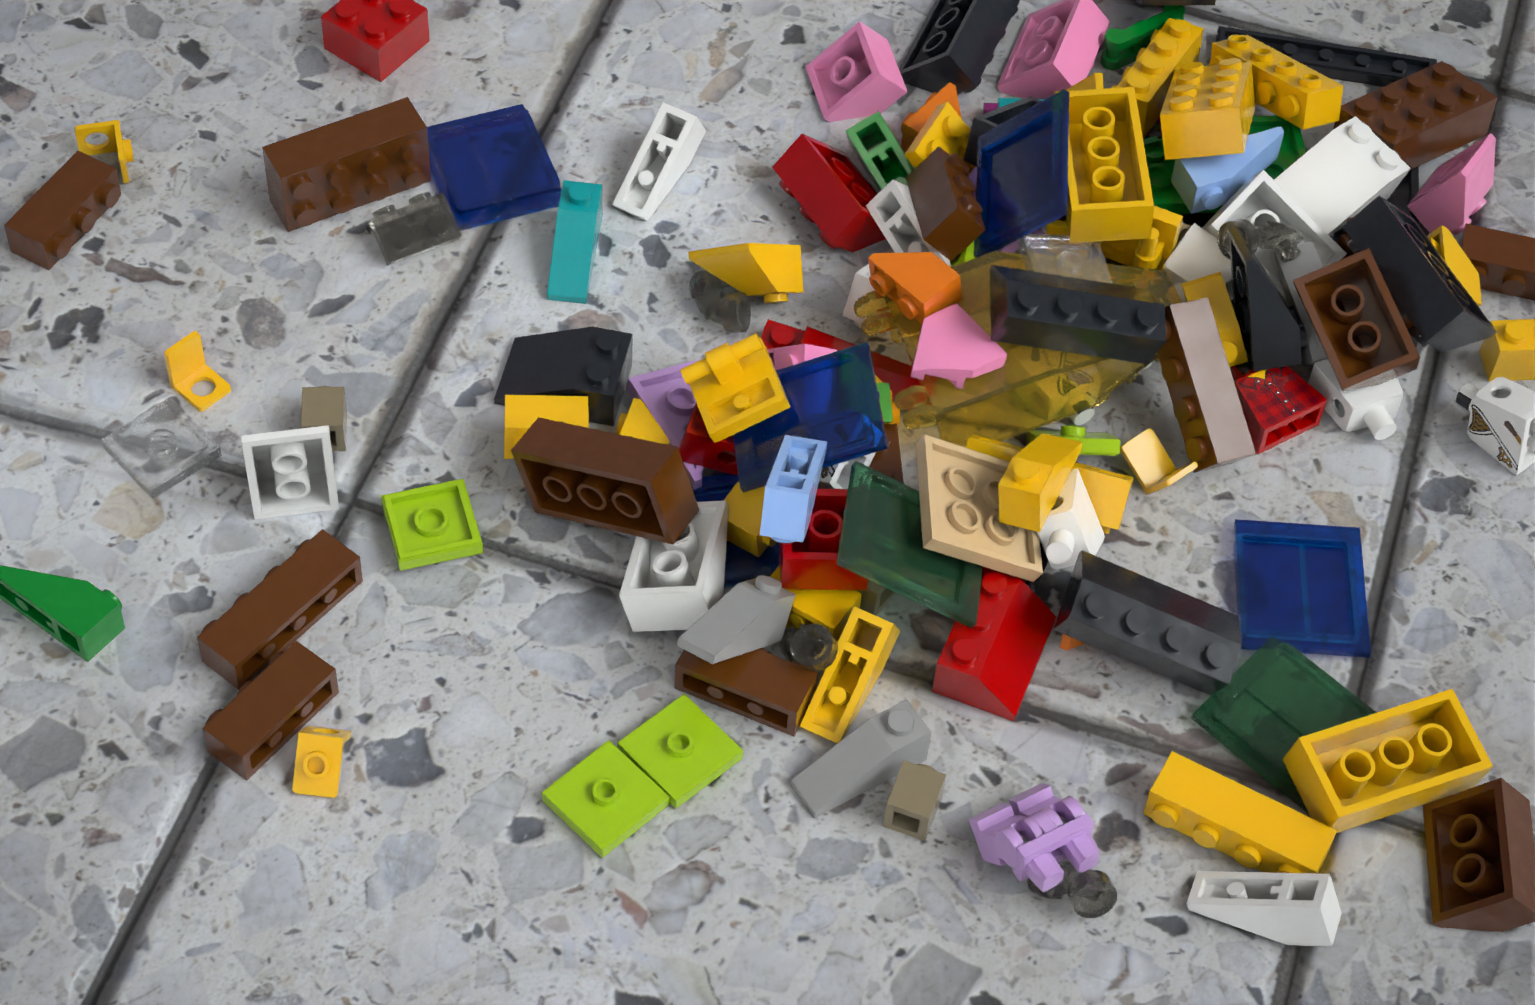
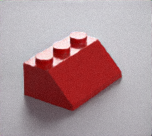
[772,134,886,253]
[932,566,1056,721]

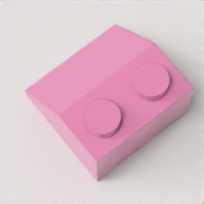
[805,21,908,122]
[1407,133,1496,236]

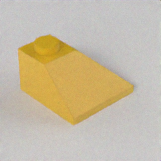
[688,243,804,303]

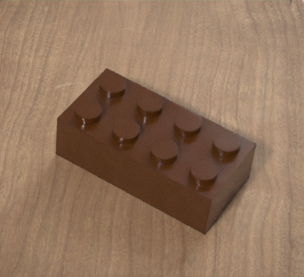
[1333,61,1498,171]
[262,97,431,232]
[511,417,699,544]

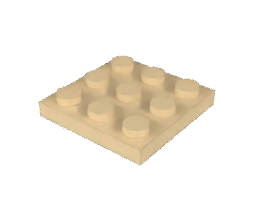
[916,434,1043,582]

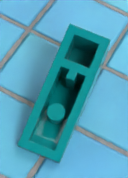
[547,180,603,304]

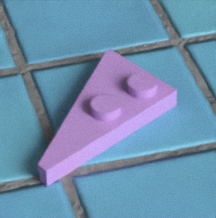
[626,360,704,491]

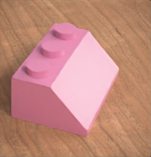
[997,0,1110,105]

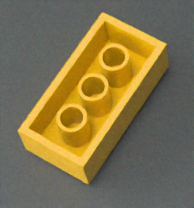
[1160,58,1256,160]
[1053,87,1154,243]
[1282,689,1493,833]

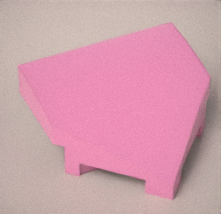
[911,303,1007,389]

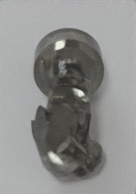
[1217,218,1304,263]
[689,269,751,333]
[780,623,838,671]
[1027,858,1117,918]

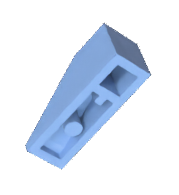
[1171,126,1284,214]
[760,435,827,543]

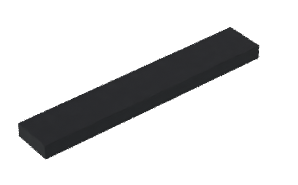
[1216,26,1437,87]

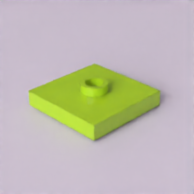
[1026,425,1120,456]
[381,478,483,571]
[617,693,743,809]
[542,740,670,858]

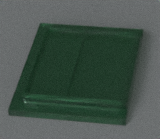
[836,461,983,628]
[1191,636,1377,815]

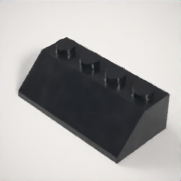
[899,0,1020,94]
[1343,195,1497,353]
[990,265,1166,364]
[1053,550,1242,695]

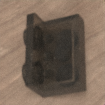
[366,192,462,266]

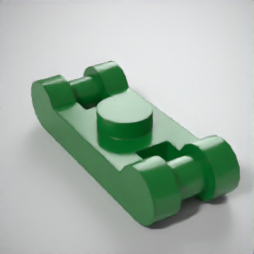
[1100,5,1186,70]

